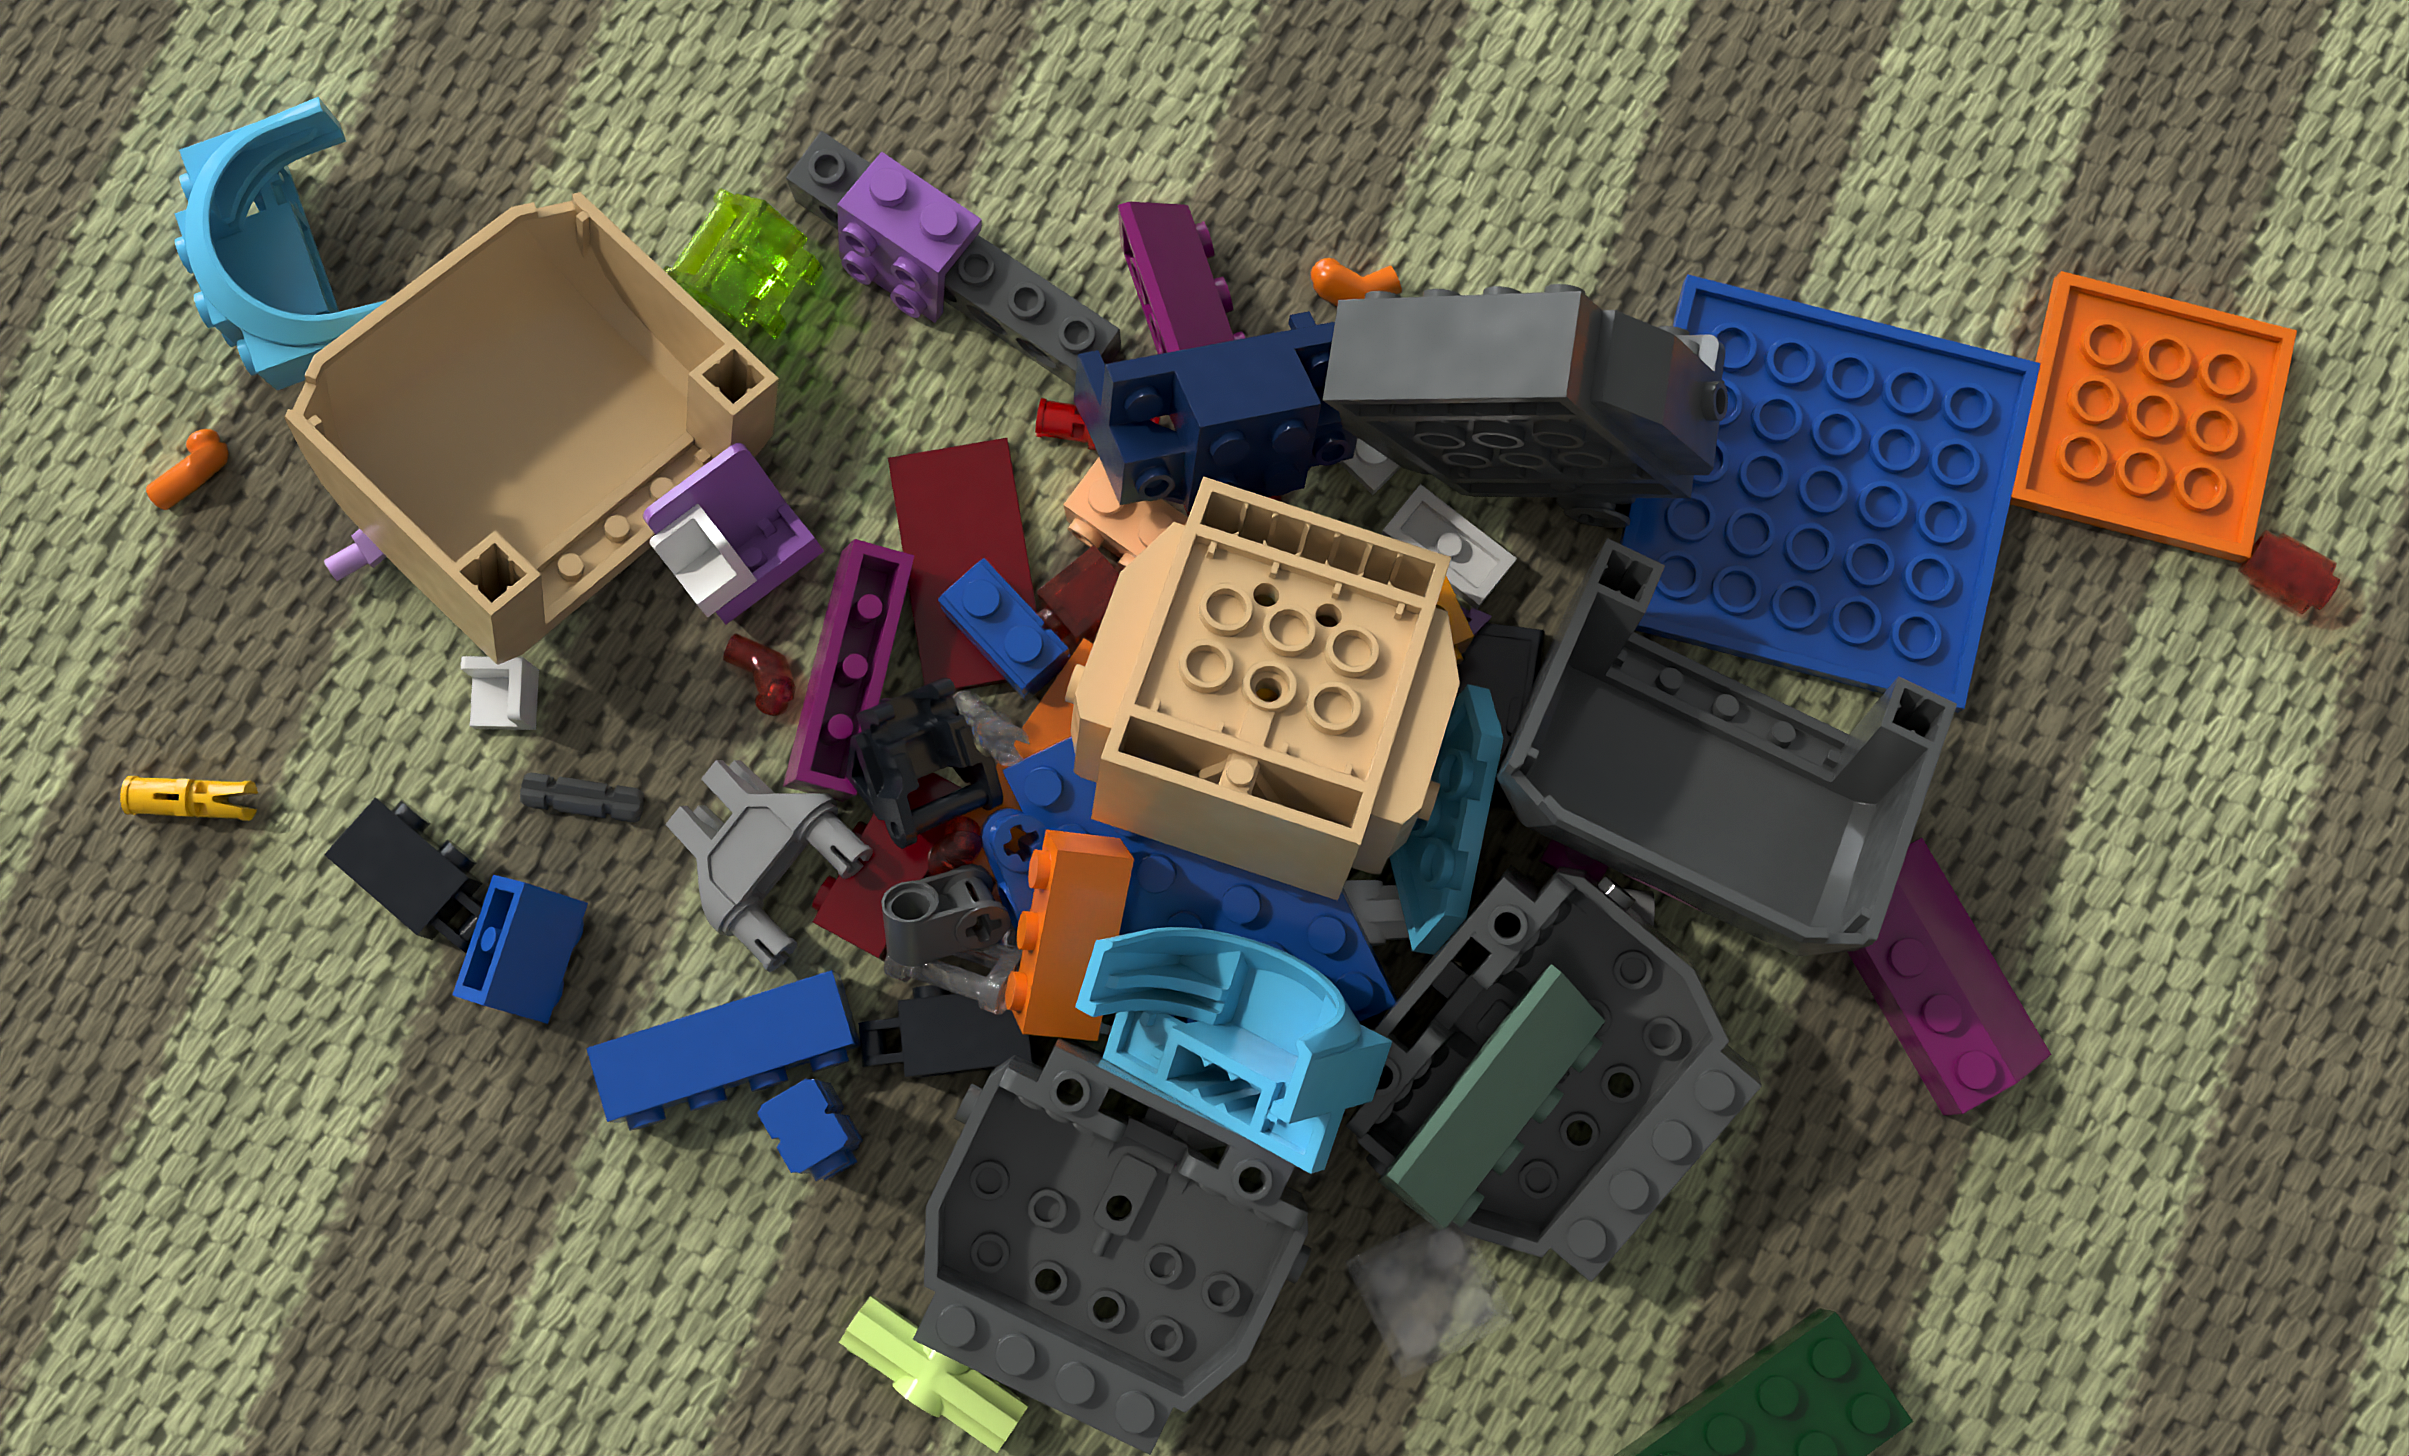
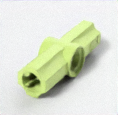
[839,1295,1029,1453]

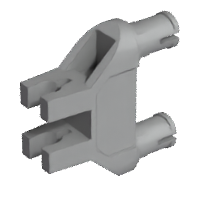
[665,760,873,972]

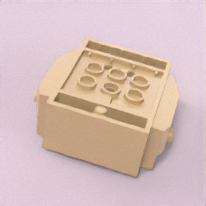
[1065,476,1460,901]

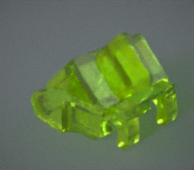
[663,188,824,339]

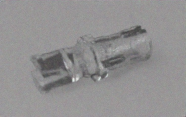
[953,690,1030,766]

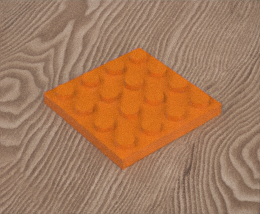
[2010,271,2297,563]

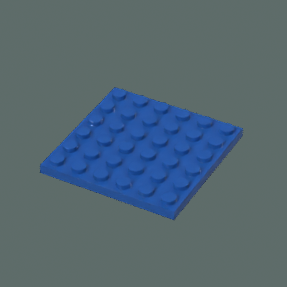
[1620,274,2040,713]

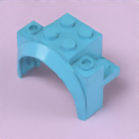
[175,97,387,390]
[1075,927,1392,1174]

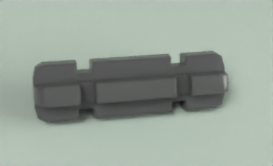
[520,772,644,823]

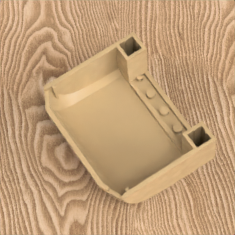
[285,192,779,665]

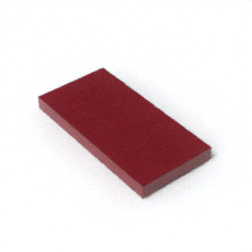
[888,438,1038,691]

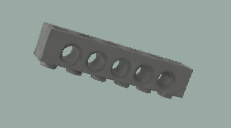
[786,131,1121,388]

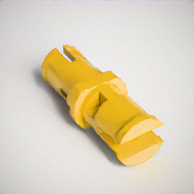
[120,776,258,821]

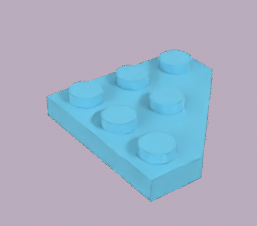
[1389,684,1504,955]

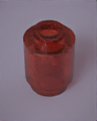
[2238,530,2341,614]

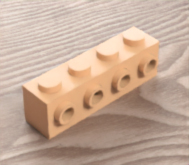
[1063,457,1188,570]

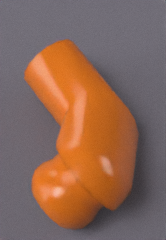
[1311,258,1402,307]
[146,429,229,510]

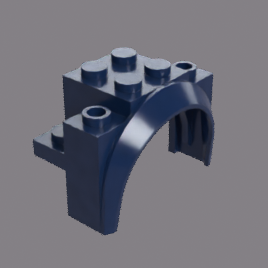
[1074,311,1358,512]

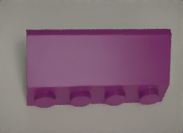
[1118,201,1245,354]
[1847,837,2052,1115]

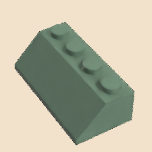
[1378,964,1605,1231]

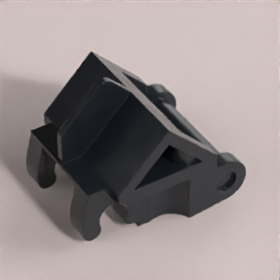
[846,678,1003,849]

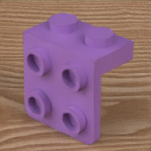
[837,152,982,323]
[643,443,824,625]

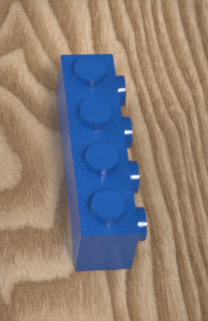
[586,970,861,1131]

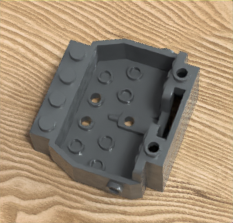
[1323,284,1728,498]
[1346,865,1762,1282]
[913,1038,1311,1455]

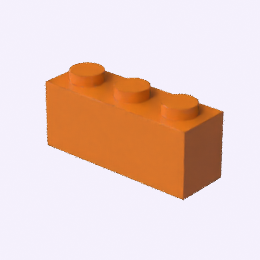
[1005,829,1134,1041]

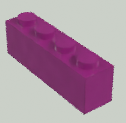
[783,539,914,802]

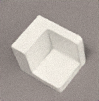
[649,504,757,618]
[461,656,539,730]

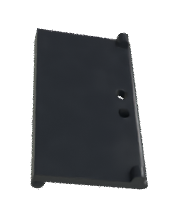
[1455,623,1545,811]

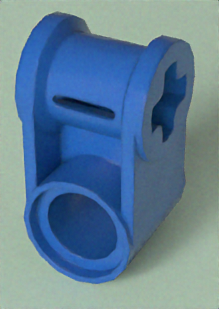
[980,808,1046,932]

